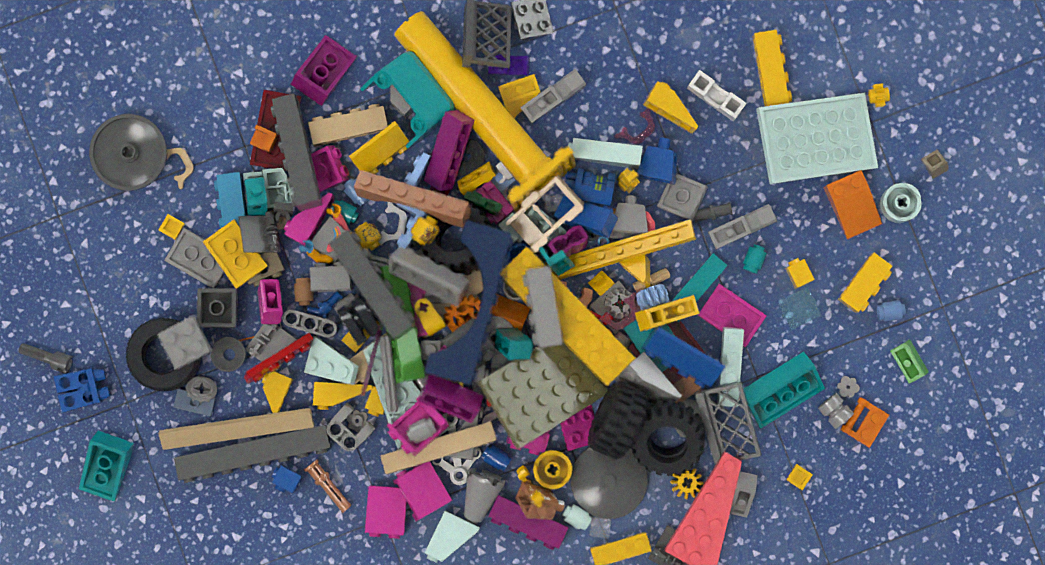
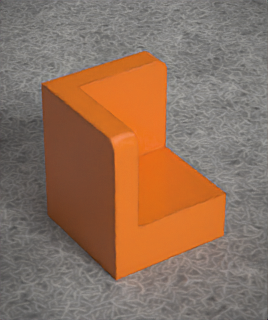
[250,125,278,153]

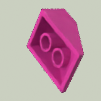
[284,193,335,247]

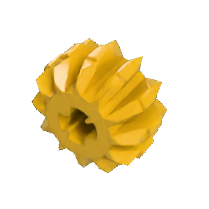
[670,468,703,499]

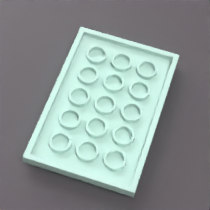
[757,93,878,184]

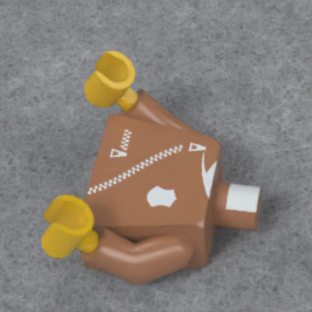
[516,465,565,520]

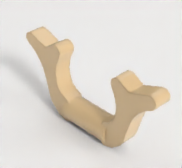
[167,148,194,189]

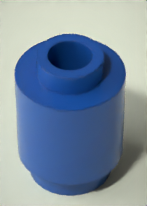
[482,445,512,472]

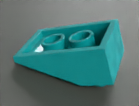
[79,431,134,502]

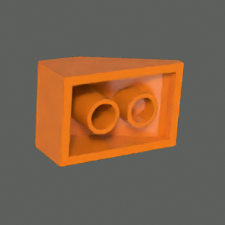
[823,170,882,239]

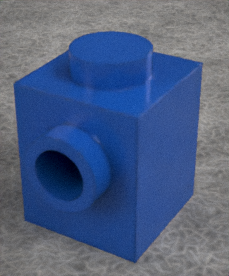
[271,465,303,493]

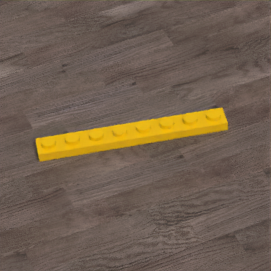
[545,220,696,280]

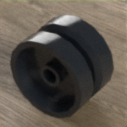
[336,296,378,346]

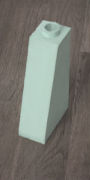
[568,138,643,169]

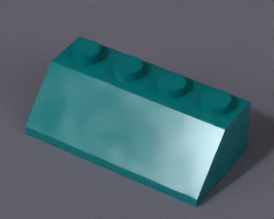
[739,352,825,429]

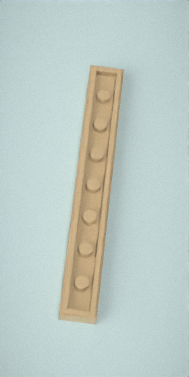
[159,408,314,450]

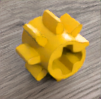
[868,83,890,108]

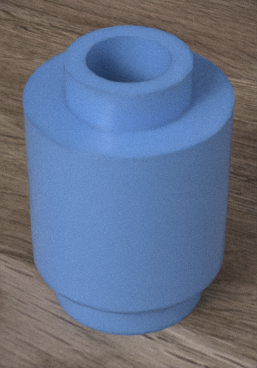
[344,178,369,207]
[876,300,906,321]

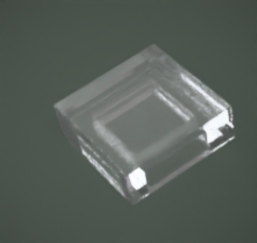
[589,517,611,539]

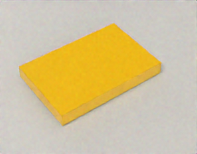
[203,220,268,289]

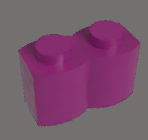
[548,226,588,257]

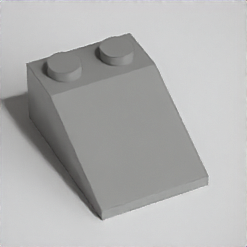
[614,352,682,404]

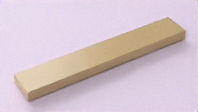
[381,422,497,475]

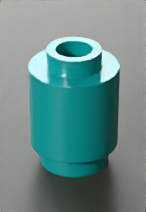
[331,200,359,225]
[743,244,767,274]

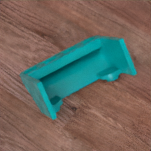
[360,51,454,149]

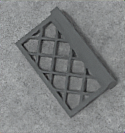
[462,0,511,68]
[695,382,762,465]

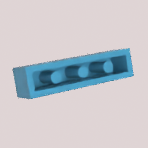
[214,172,247,229]

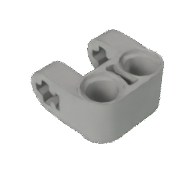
[327,402,376,451]

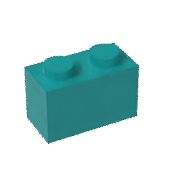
[494,328,534,360]

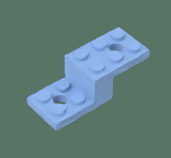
[396,152,431,248]

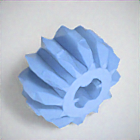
[636,284,669,310]

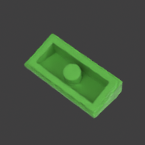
[890,340,929,384]

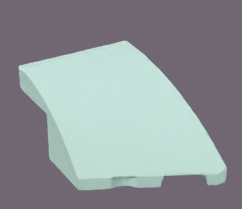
[243,168,293,210]

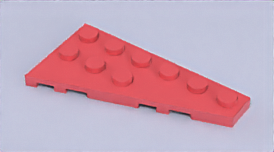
[664,451,742,565]

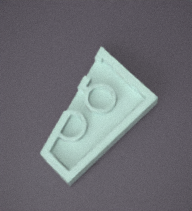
[304,336,359,385]

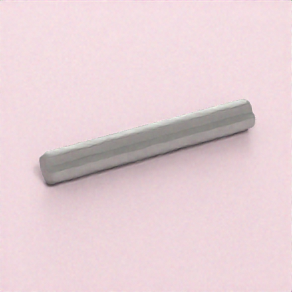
[380,335,398,412]

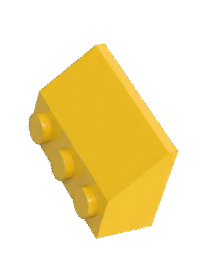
[349,121,410,175]

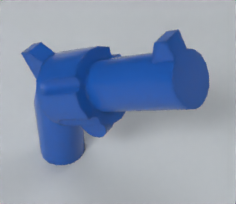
[307,291,343,319]

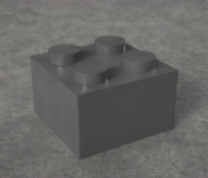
[197,289,238,328]

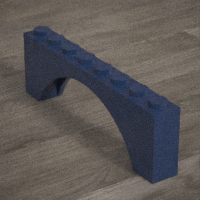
[424,221,514,385]

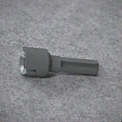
[18,343,73,374]

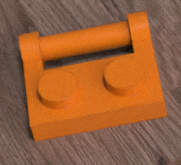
[840,397,889,448]

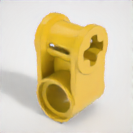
[414,299,446,337]

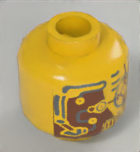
[410,216,440,245]
[354,222,382,251]

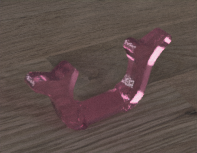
[615,108,655,144]
[597,292,637,330]

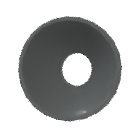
[210,337,246,372]

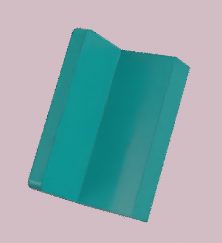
[539,246,575,276]

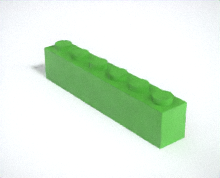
[380,266,425,384]

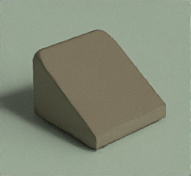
[921,150,949,179]

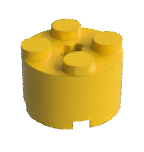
[533,450,572,489]

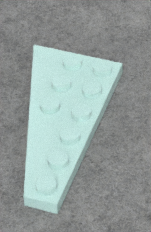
[363,340,449,450]

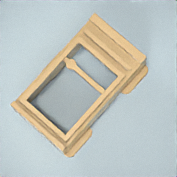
[506,175,584,253]

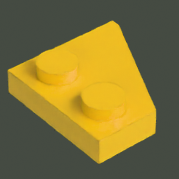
[498,74,540,118]

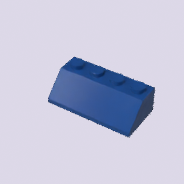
[641,327,726,388]

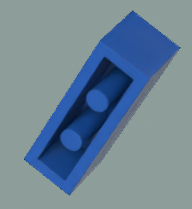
[554,195,618,239]

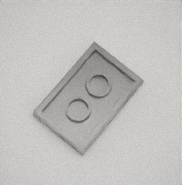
[164,227,224,289]

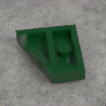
[464,191,503,217]

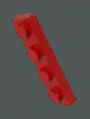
[244,333,314,384]

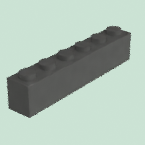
[271,93,323,211]
[328,230,416,340]

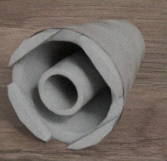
[464,468,505,524]

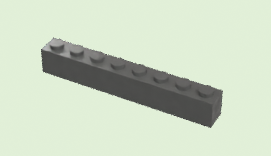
[174,425,331,483]

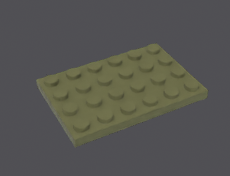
[478,342,608,449]

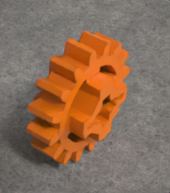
[443,294,481,332]

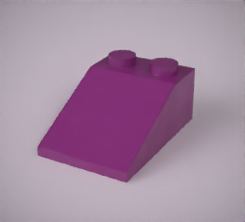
[290,35,357,106]

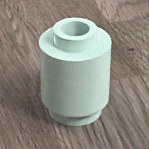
[562,504,592,531]

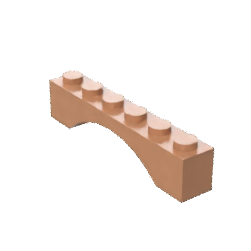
[354,170,471,228]

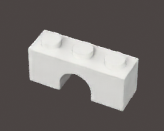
[687,70,746,121]

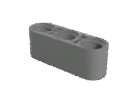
[283,310,338,338]

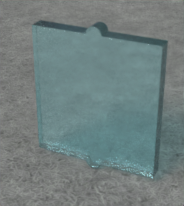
[778,287,821,330]

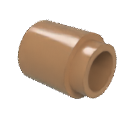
[294,278,314,306]

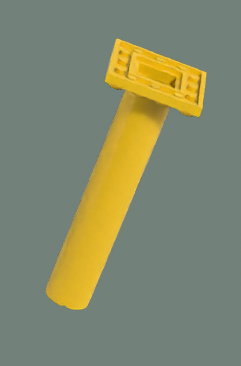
[394,11,576,212]

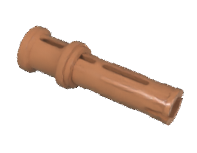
[304,459,352,513]

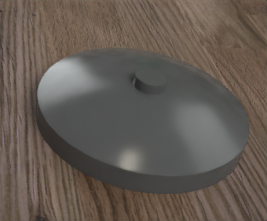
[89,114,167,191]
[570,447,647,519]

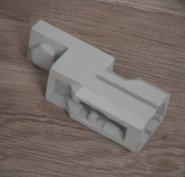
[520,69,586,124]
[708,204,777,249]

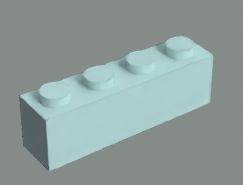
[717,327,744,407]

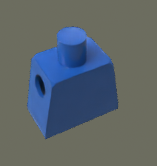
[637,137,677,185]

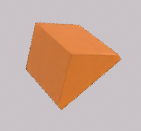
[490,293,530,331]

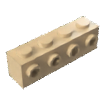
[308,104,388,147]

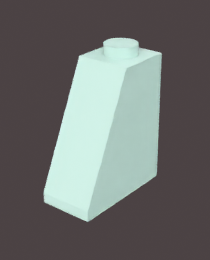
[425,511,480,563]

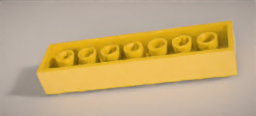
[500,247,635,386]

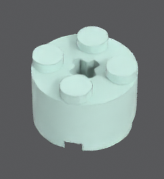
[880,183,921,223]

